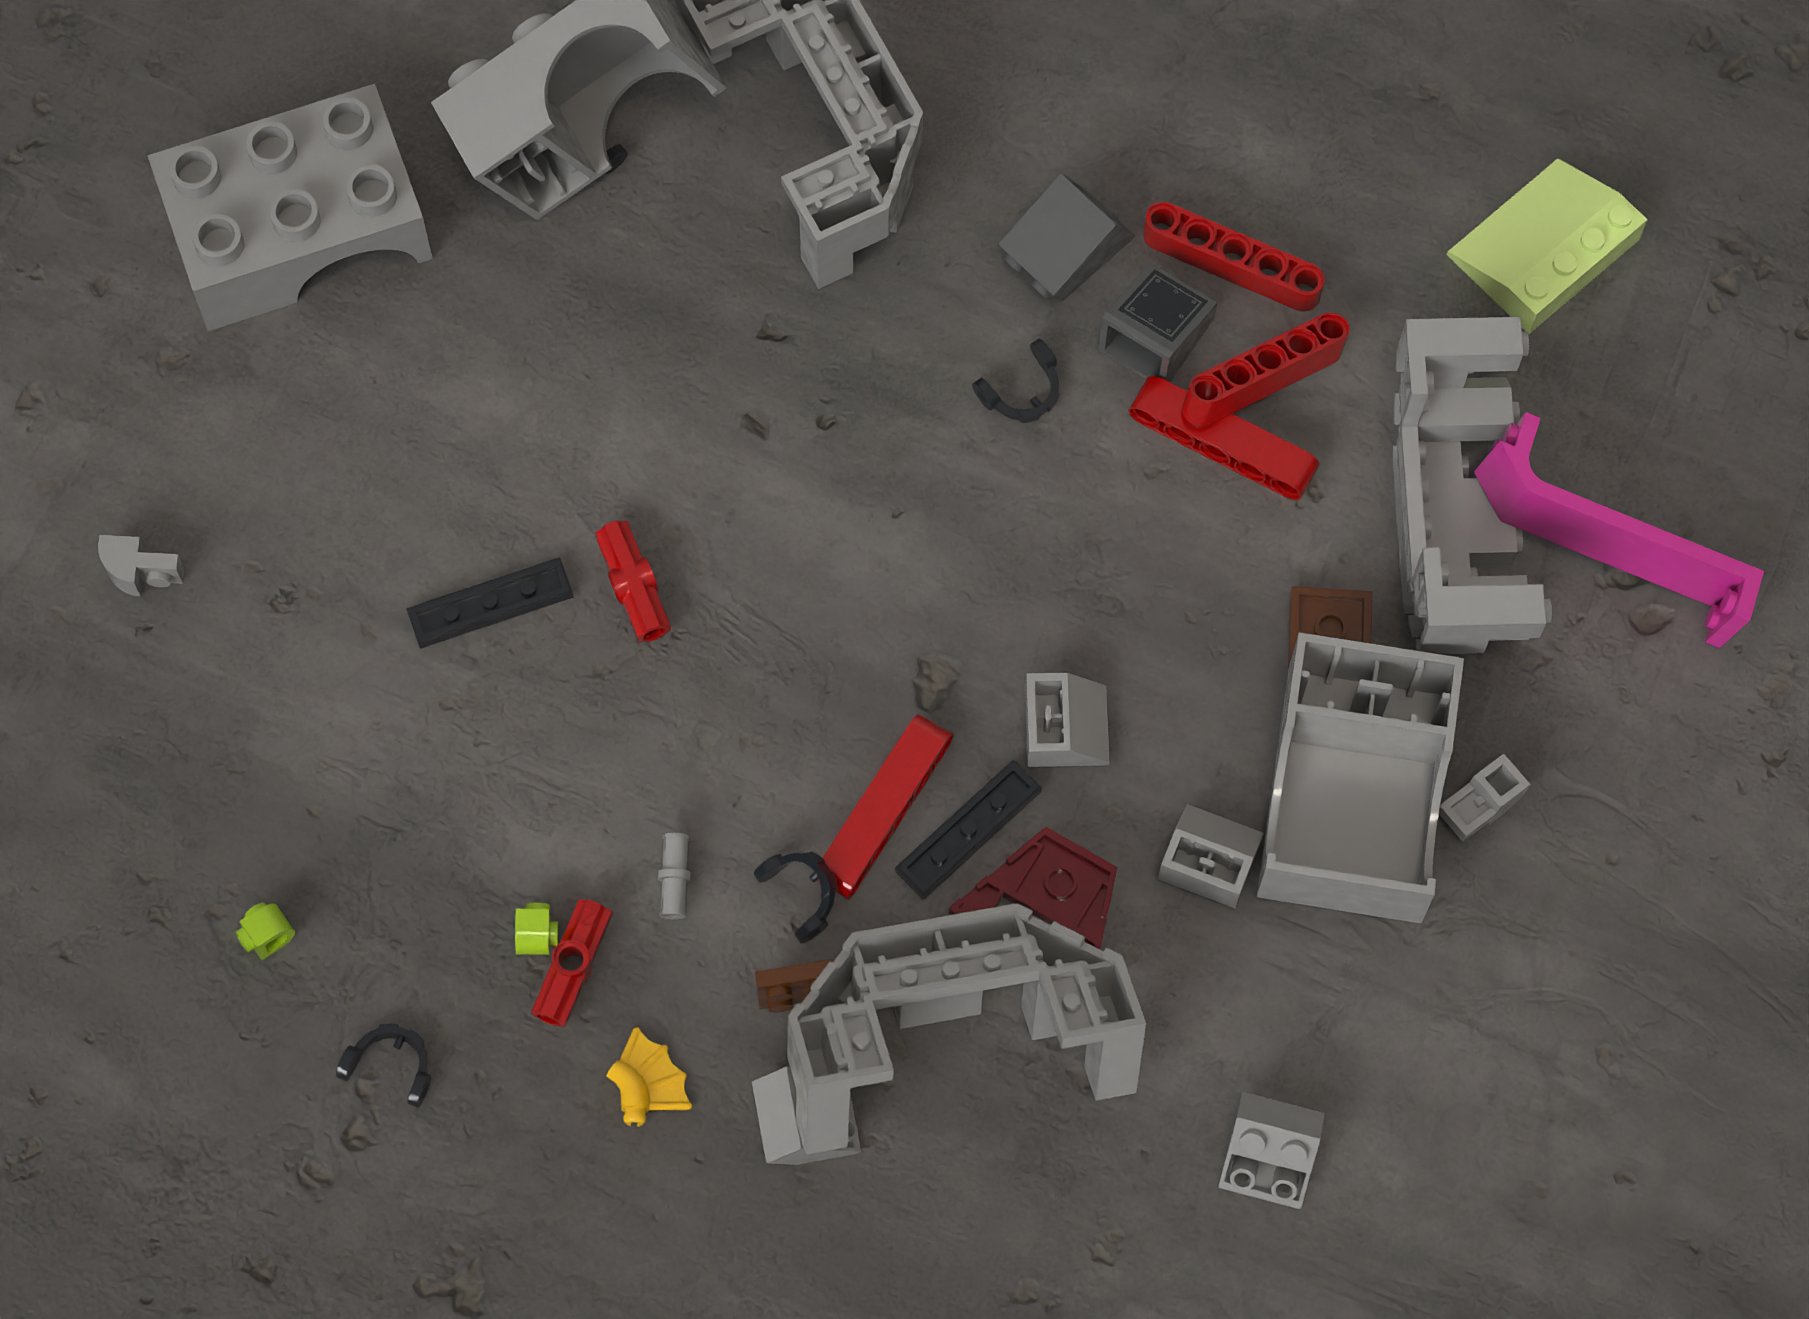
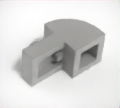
[98,535,185,597]
[1439,754,1531,842]

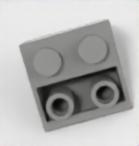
[1025,673,1110,767]
[1158,804,1264,909]
[752,1067,861,1165]
[1218,1092,1325,1210]

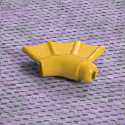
[606,1027,692,1127]

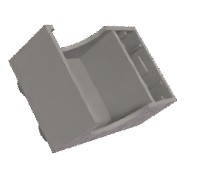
[431,0,727,220]
[147,84,433,331]
[1257,632,1464,924]

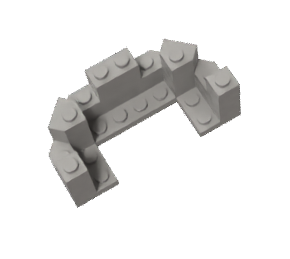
[677,0,923,289]
[1392,317,1552,654]
[787,903,1146,1155]

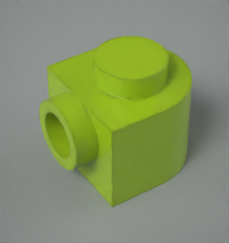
[235,902,295,960]
[515,902,559,955]

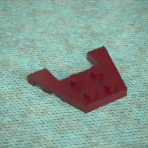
[949,827,1118,949]

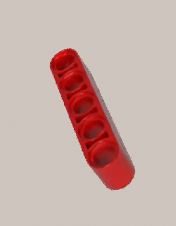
[1143,202,1325,312]
[1182,313,1350,426]
[1128,376,1320,500]
[817,714,954,900]

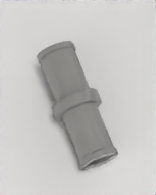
[658,833,691,920]

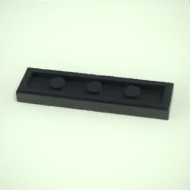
[406,557,574,649]
[895,760,1042,900]

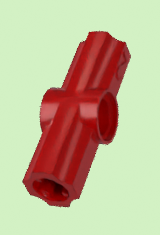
[595,520,671,642]
[531,899,613,1028]

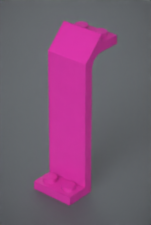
[1474,412,1764,648]

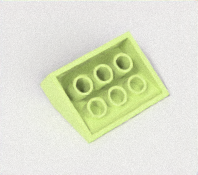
[1447,159,1648,334]

